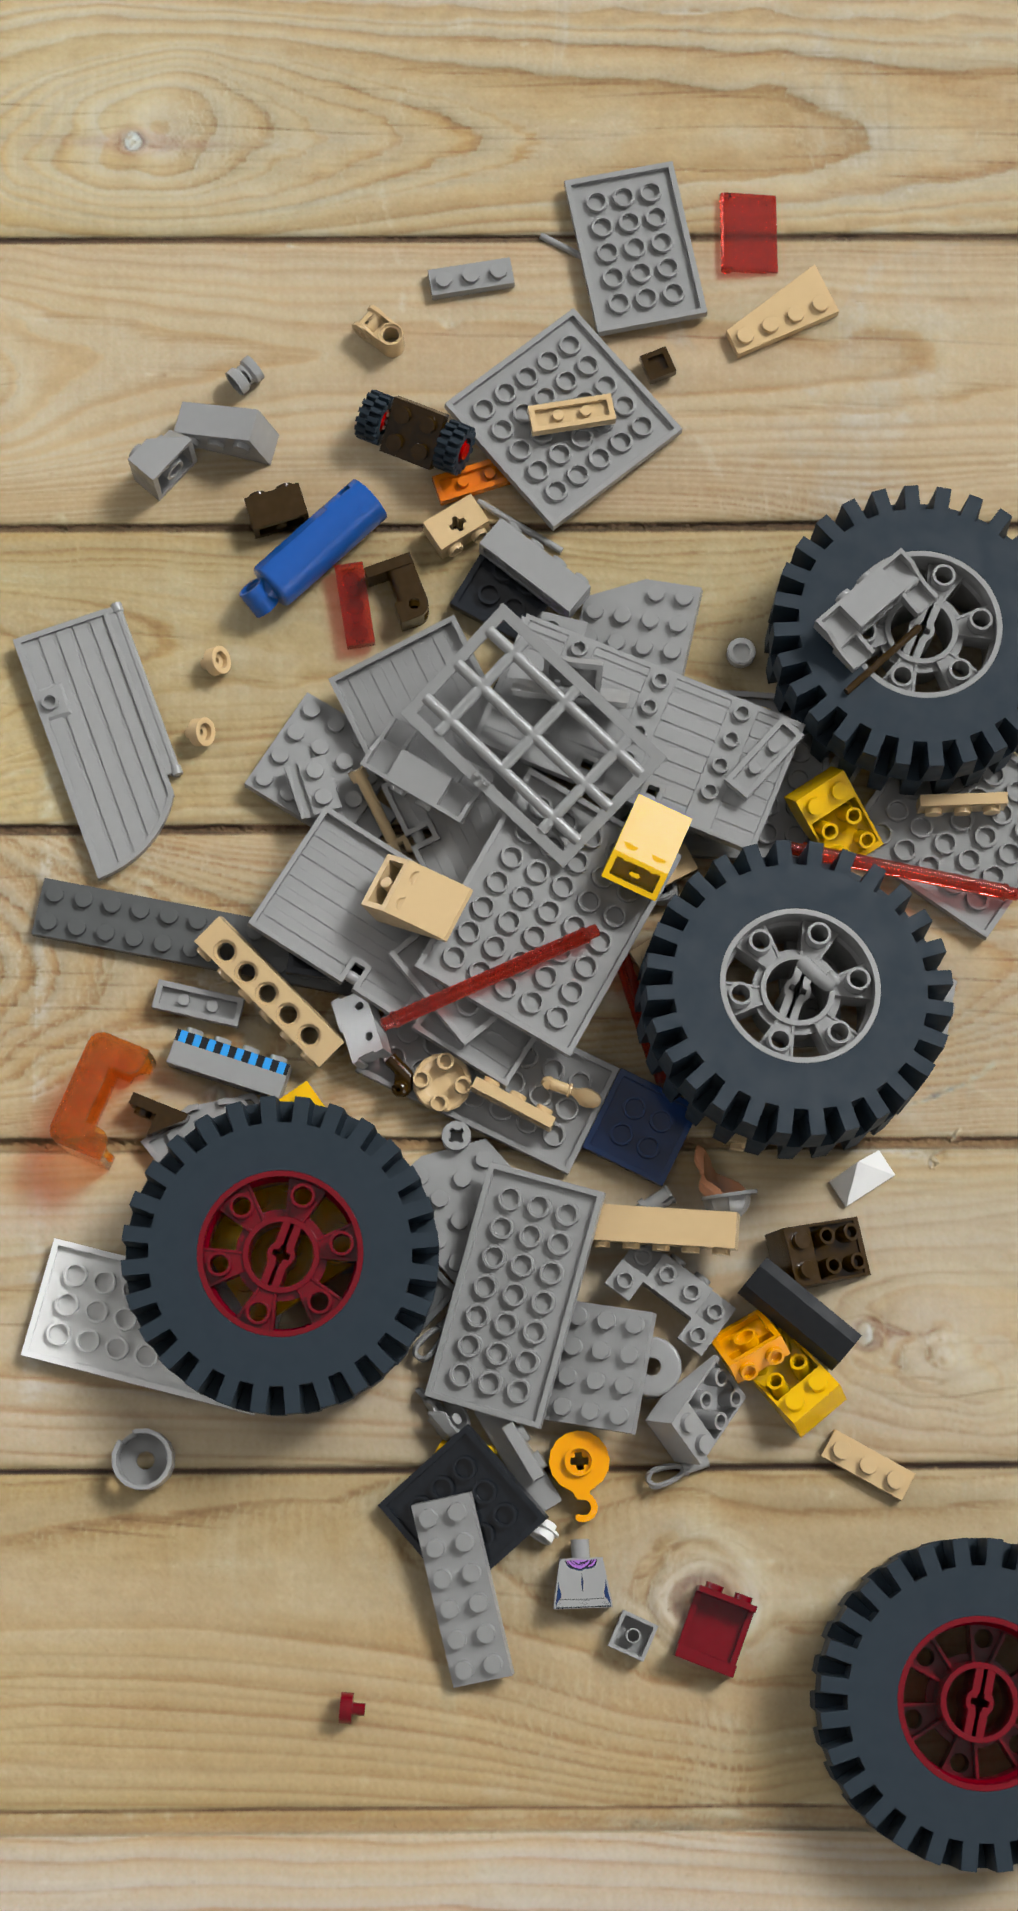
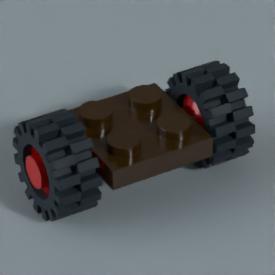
[354,390,476,476]

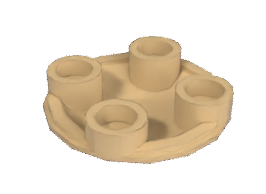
[413,1052,472,1112]

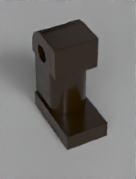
[364,552,429,632]

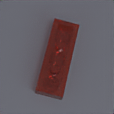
[334,561,376,650]

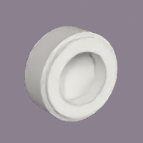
[726,638,756,668]

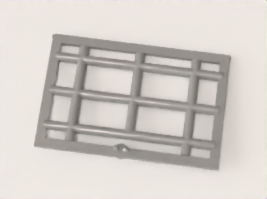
[400,603,668,868]

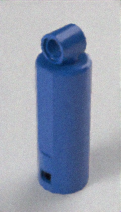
[239,479,387,618]

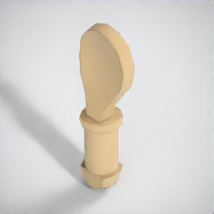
[541,1076,601,1108]

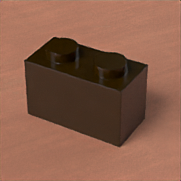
[244,483,309,539]

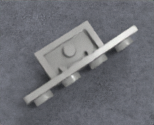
[511,656,630,710]
[474,1410,562,1511]

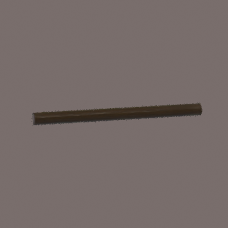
[844,624,922,695]

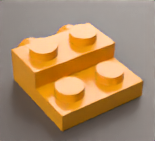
[711,1309,790,1384]

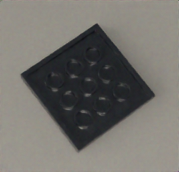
[378,1424,549,1570]

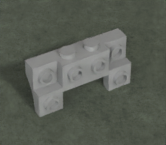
[813,548,939,673]
[360,716,483,824]
[604,1245,736,1357]

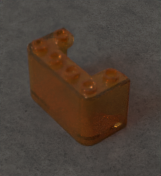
[49,1032,157,1170]

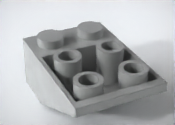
[645,1355,746,1465]

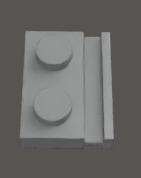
[284,754,342,822]

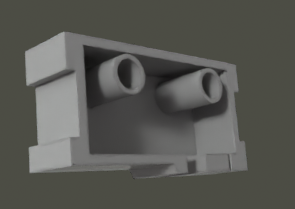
[331,993,392,1070]

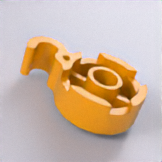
[548,1430,610,1523]

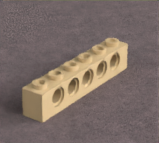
[194,916,346,1067]

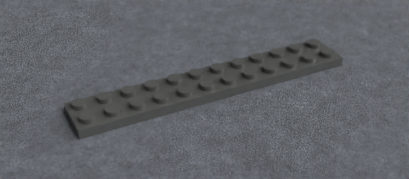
[31,878,354,996]

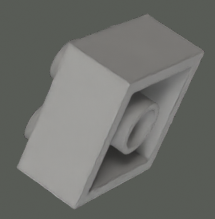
[608,1610,658,1662]

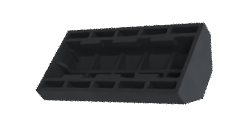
[738,1258,862,1371]

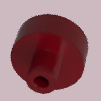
[339,1692,366,1724]

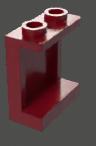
[673,1581,757,1678]

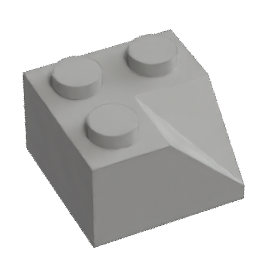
[128,430,197,501]

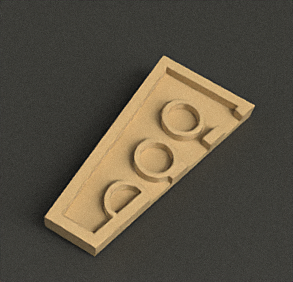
[726,264,839,358]

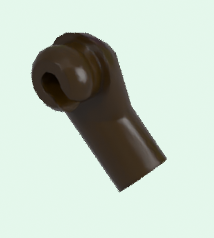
[385,1053,414,1097]

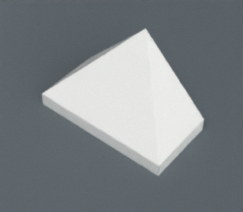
[829,1150,895,1207]

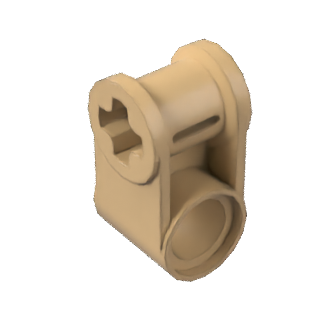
[352,305,405,358]

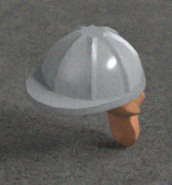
[694,1145,758,1217]

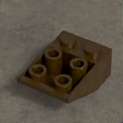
[765,1217,871,1289]

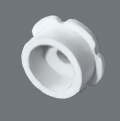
[530,1519,559,1545]

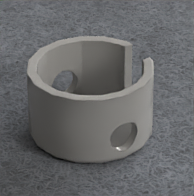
[642,1337,682,1399]
[112,1428,175,1491]

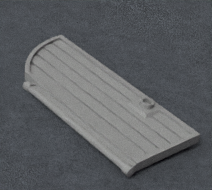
[13,602,183,881]

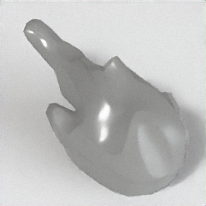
[415,1388,471,1441]

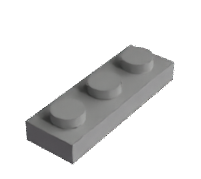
[428,257,515,300]
[724,716,805,801]
[152,979,245,1029]

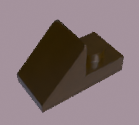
[129,1092,190,1138]

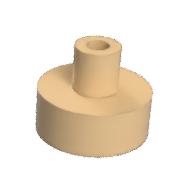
[200,646,231,676]
[185,717,215,747]

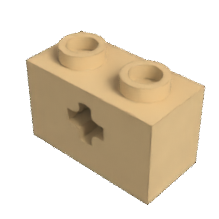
[423,494,489,559]

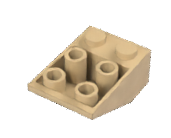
[361,854,473,942]

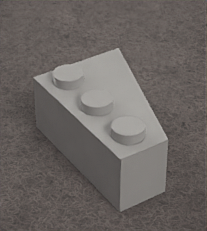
[174,402,279,465]

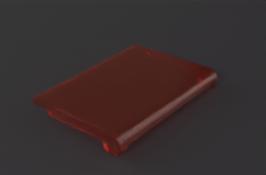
[720,192,778,274]

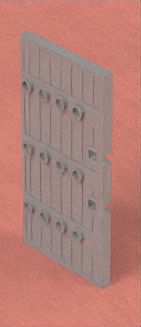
[474,614,806,851]
[328,615,531,884]
[248,806,536,1089]

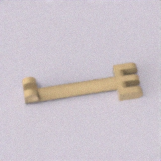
[348,766,413,854]

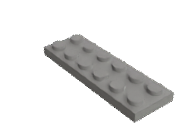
[411,1491,515,1688]

